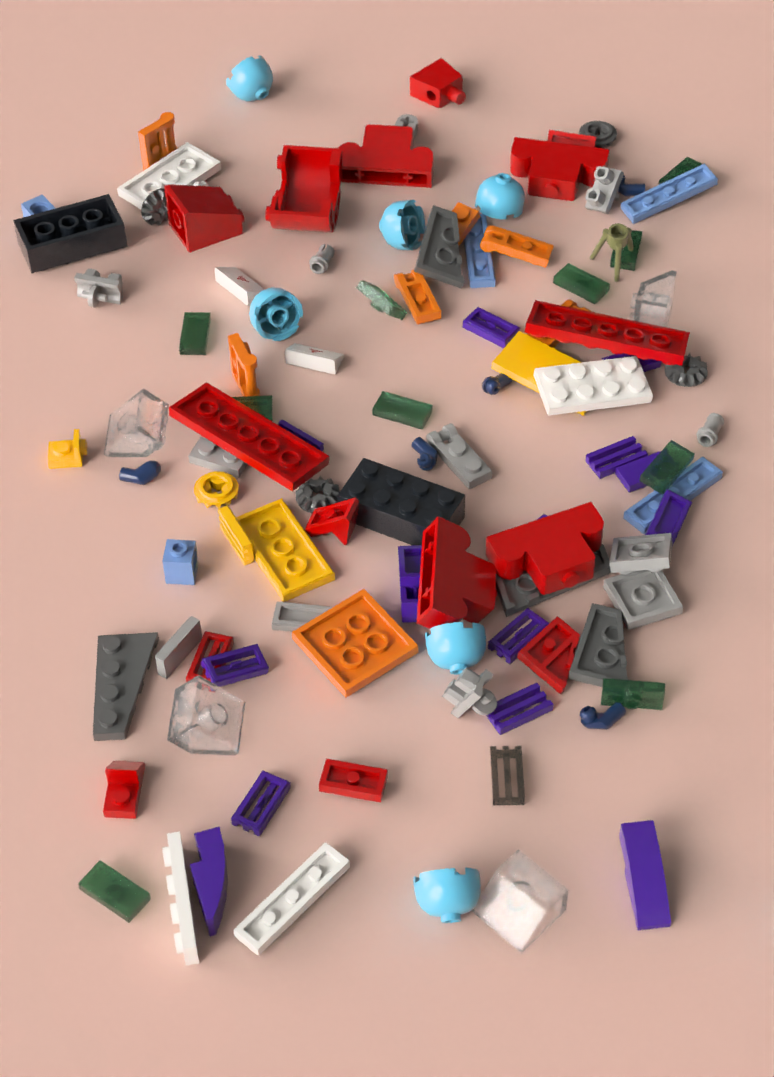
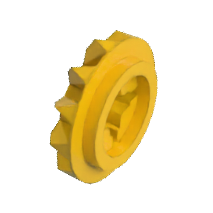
[194,471,239,509]

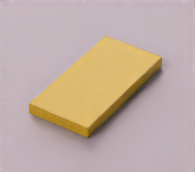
[491,331,587,416]
[236,498,335,602]

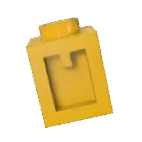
[48,429,88,469]

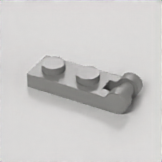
[426,423,492,489]

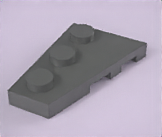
[414,205,464,288]
[569,603,629,694]

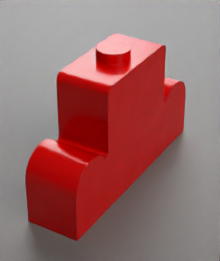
[339,124,434,188]
[510,137,610,201]
[485,502,604,595]
[416,516,497,629]

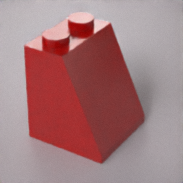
[164,184,245,253]

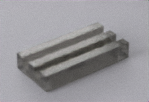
[490,746,525,806]

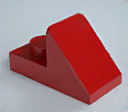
[304,497,359,545]
[103,761,145,819]

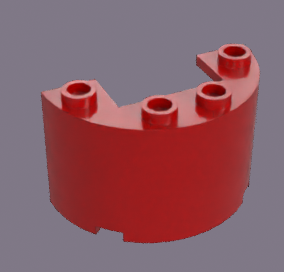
[265,145,342,232]

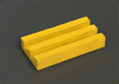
[218,506,254,566]

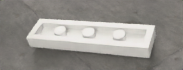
[162,831,199,965]
[233,842,350,956]

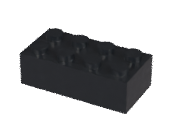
[13,194,128,273]
[337,458,465,545]

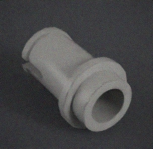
[309,244,335,274]
[697,413,724,447]

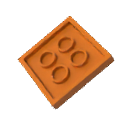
[292,589,418,698]

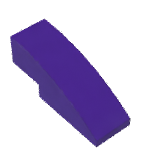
[398,545,422,623]
[619,820,671,930]
[190,826,228,936]

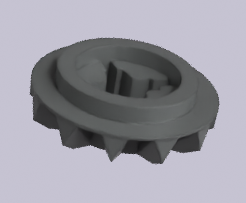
[579,121,617,149]
[141,188,168,225]
[665,353,708,387]
[296,475,340,513]

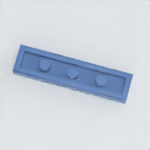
[621,163,718,224]
[464,214,496,288]
[623,456,723,534]

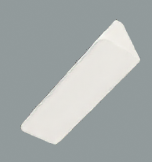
[215,267,265,306]
[285,343,344,374]

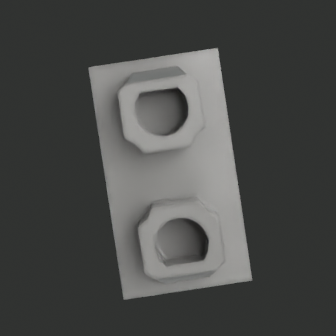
[585,166,624,214]
[74,269,123,308]
[442,667,497,718]

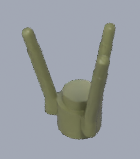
[590,223,634,282]

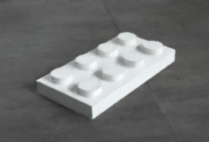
[117,142,221,211]
[534,356,653,416]

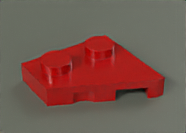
[517,616,580,694]

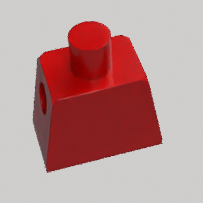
[410,58,466,108]

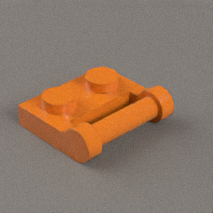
[138,112,178,170]
[228,333,261,403]

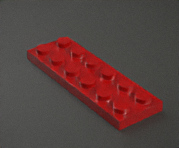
[524,300,690,365]
[169,382,330,492]

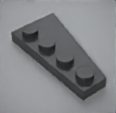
[496,544,611,617]
[93,632,159,741]

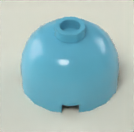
[226,55,273,101]
[475,173,525,219]
[379,200,425,250]
[249,287,303,341]
[425,622,486,675]
[413,868,481,923]

